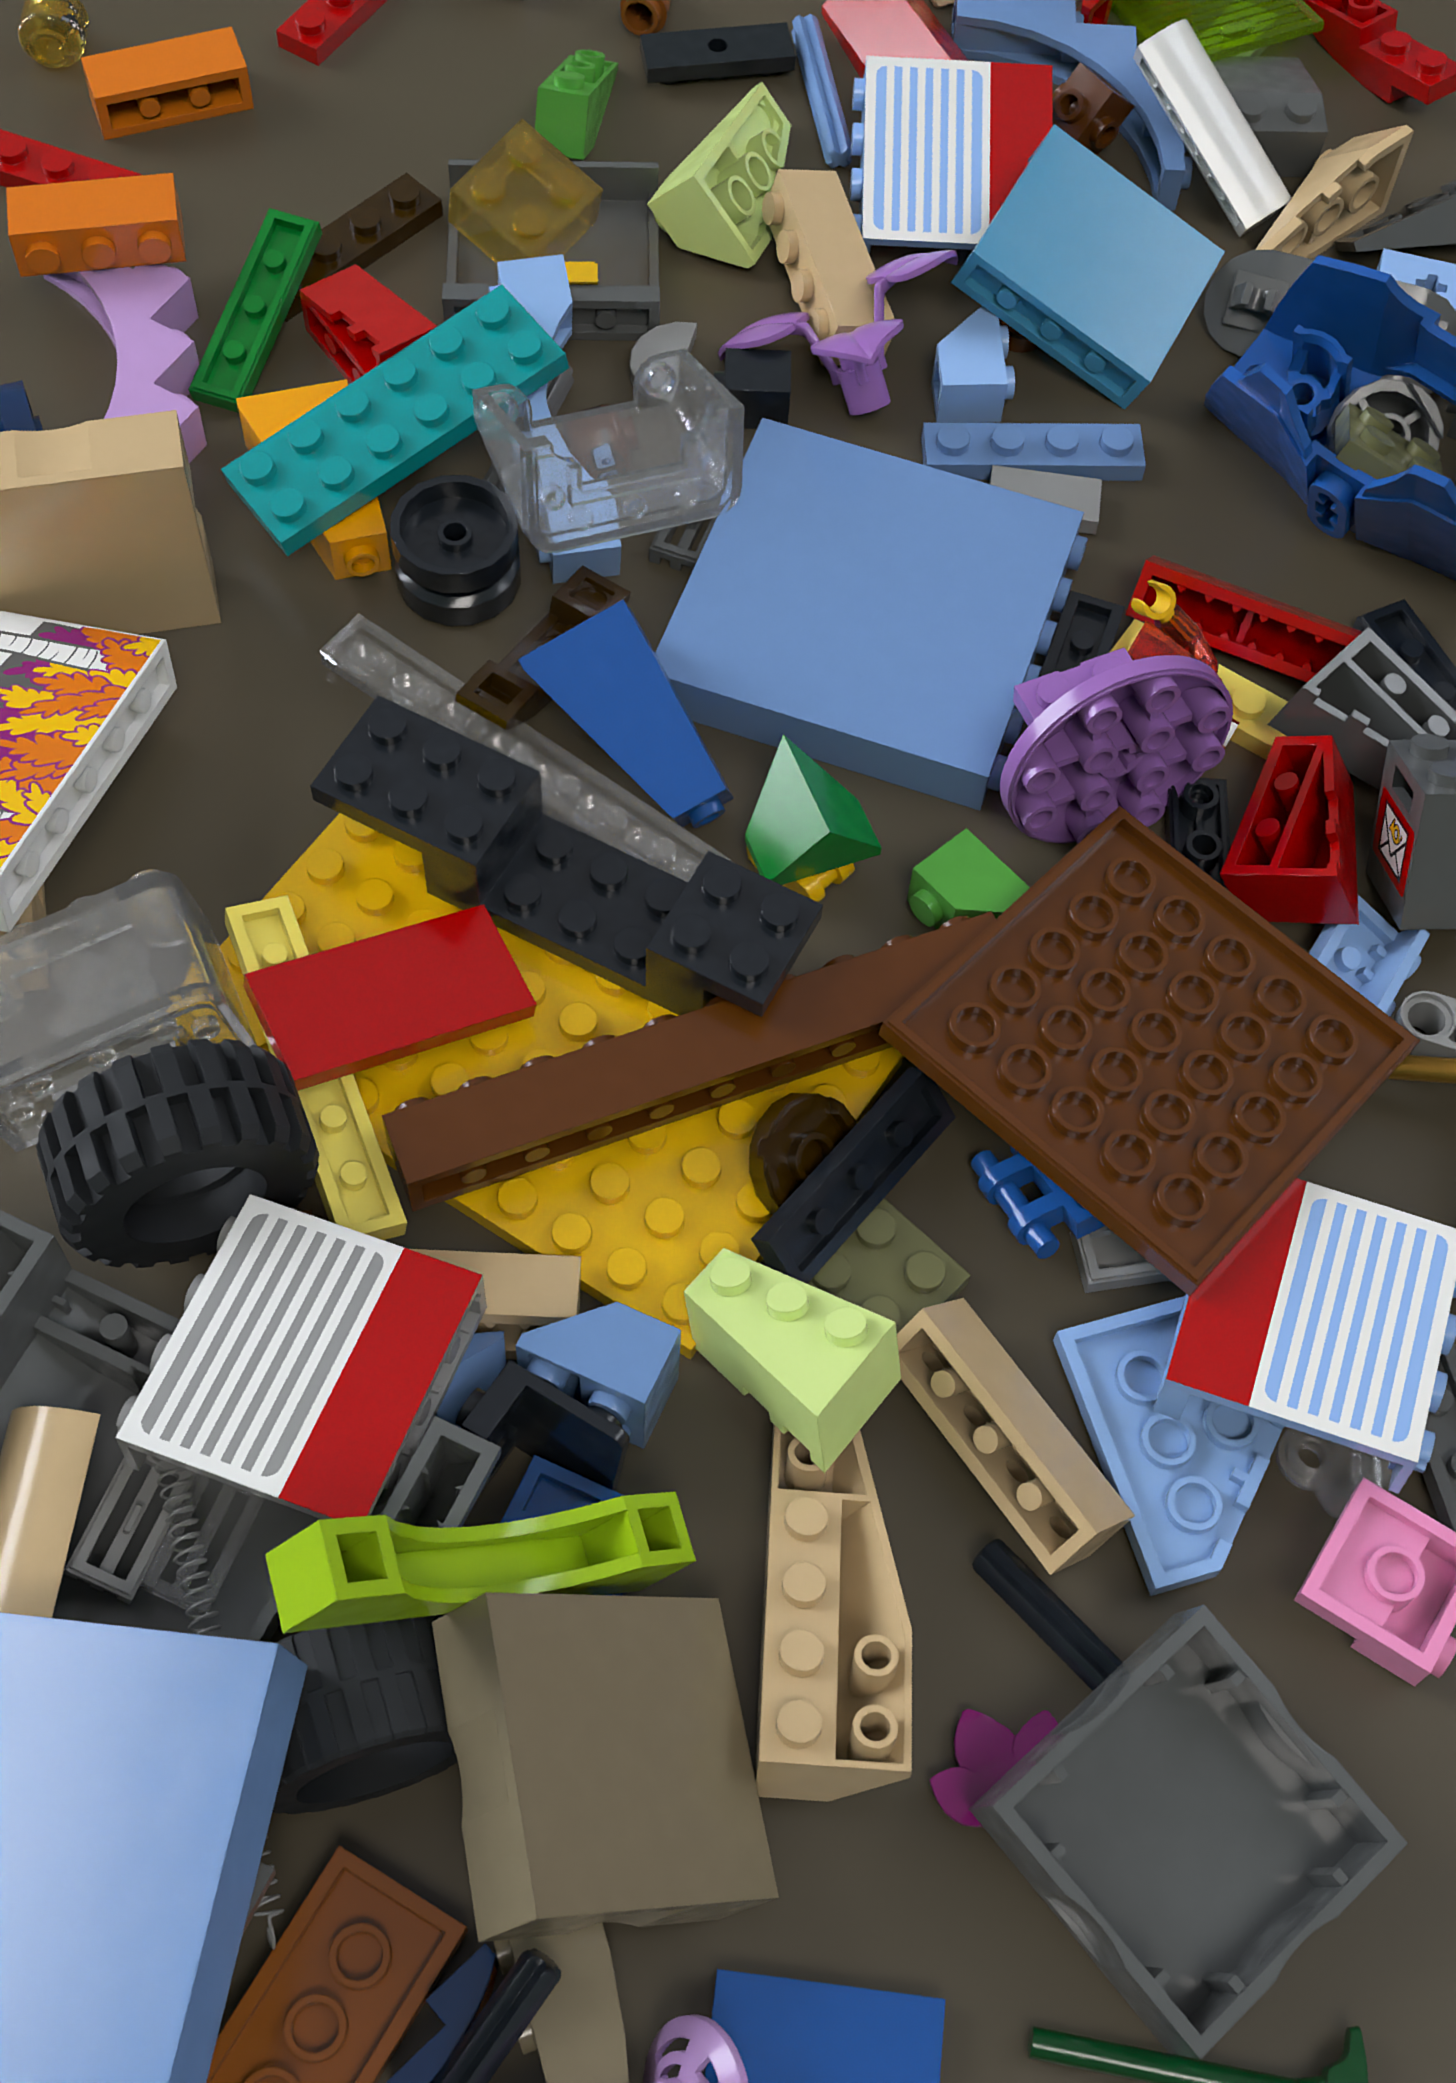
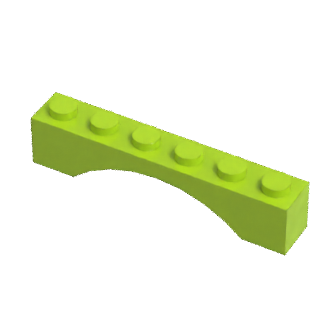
[265,1491,696,1633]

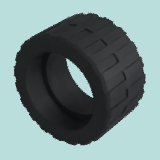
[272,1614,458,1815]

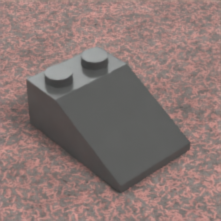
[1208,55,1328,177]

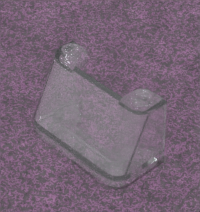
[472,348,744,553]

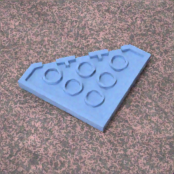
[1053,1296,1285,1596]

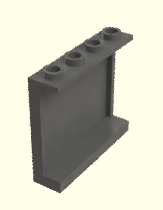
[442,159,660,341]

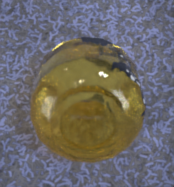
[18,0,89,68]

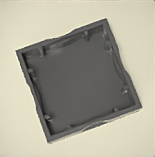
[969,1605,1408,2060]

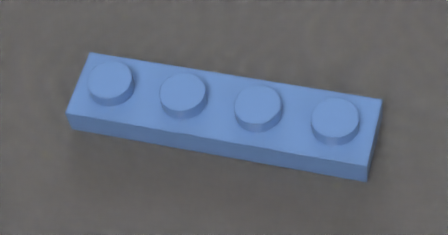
[921,422,1146,481]

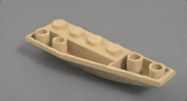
[755,1424,912,1802]

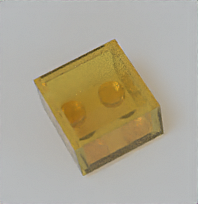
[448,118,603,264]

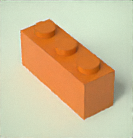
[81,26,254,140]
[6,173,186,277]

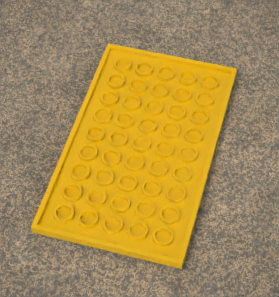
[162,813,903,1360]

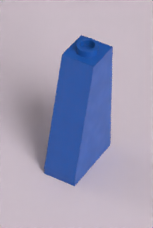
[518,599,734,828]

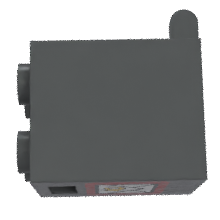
[1366,734,1456,930]

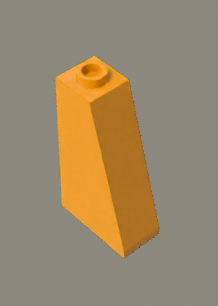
[236,379,392,580]

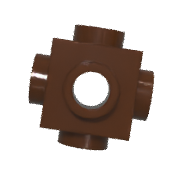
[1052,62,1135,156]

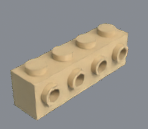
[762,169,895,365]
[897,1298,1135,1575]

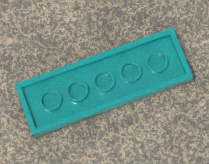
[221,284,569,556]

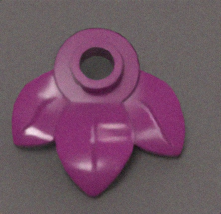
[929,1709,1058,1827]

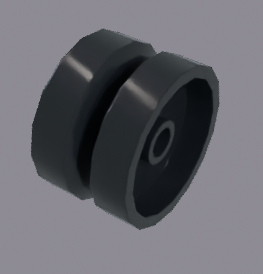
[391,475,521,626]

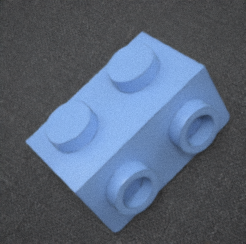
[1309,895,1430,1016]

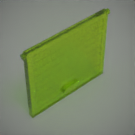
[1111,0,1324,62]

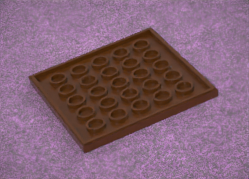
[878,806,1420,1296]

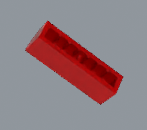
[1125,555,1362,682]

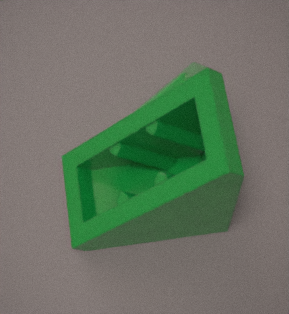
[745,734,882,885]

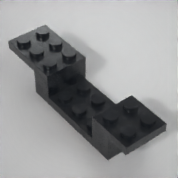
[310,695,823,1017]

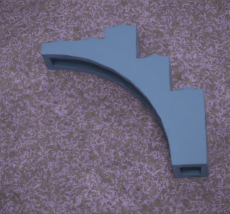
[951,0,1192,211]

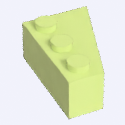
[684,1248,901,1473]

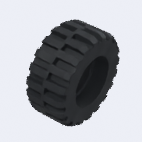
[36,1038,319,1268]

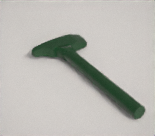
[1028,2026,1368,2083]

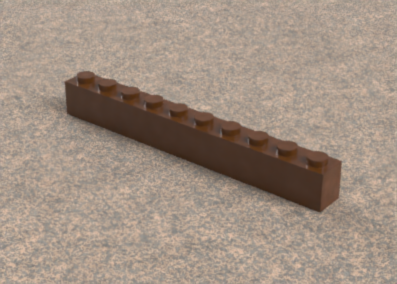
[382,911,995,1212]

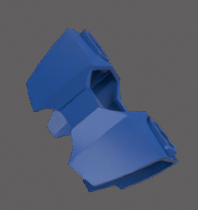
[1204,255,1456,581]

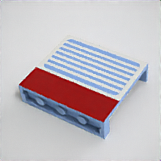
[850,56,1052,253]
[1153,1178,1456,1494]

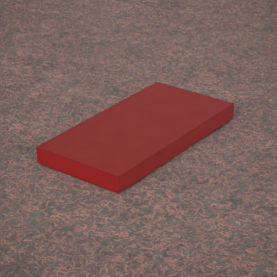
[243,904,537,1091]

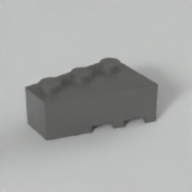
[1267,627,1456,791]

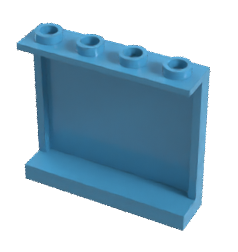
[951,124,1225,410]

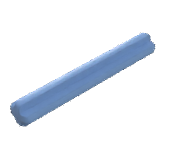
[791,14,852,168]

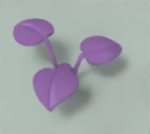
[718,250,958,415]

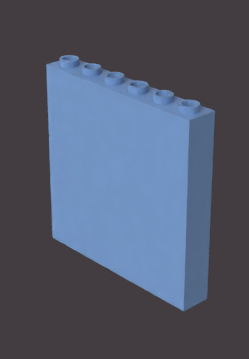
[655,418,1088,811]
[0,1612,308,2083]

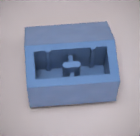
[516,1302,681,1449]

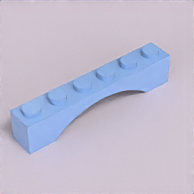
[489,254,622,584]

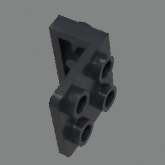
[456,1360,630,1499]

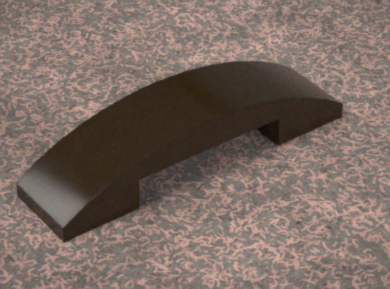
[455,565,631,730]

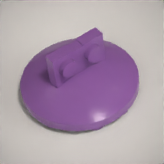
[1000,647,1233,844]

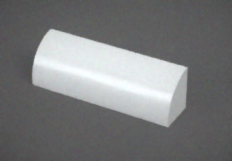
[1133,19,1292,238]

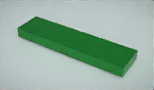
[188,208,323,413]

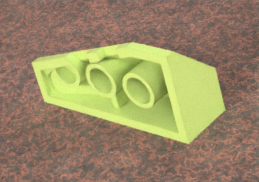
[647,82,791,269]

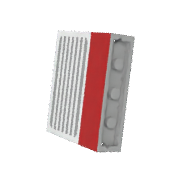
[115,1194,487,1519]

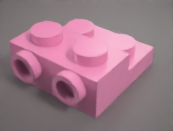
[1294,1478,1456,1687]

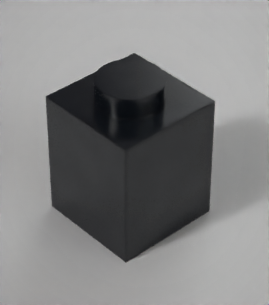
[712,348,791,429]

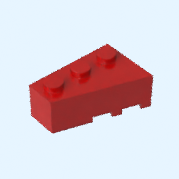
[299,264,437,384]
[1220,735,1359,925]

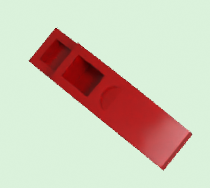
[1292,0,1456,105]

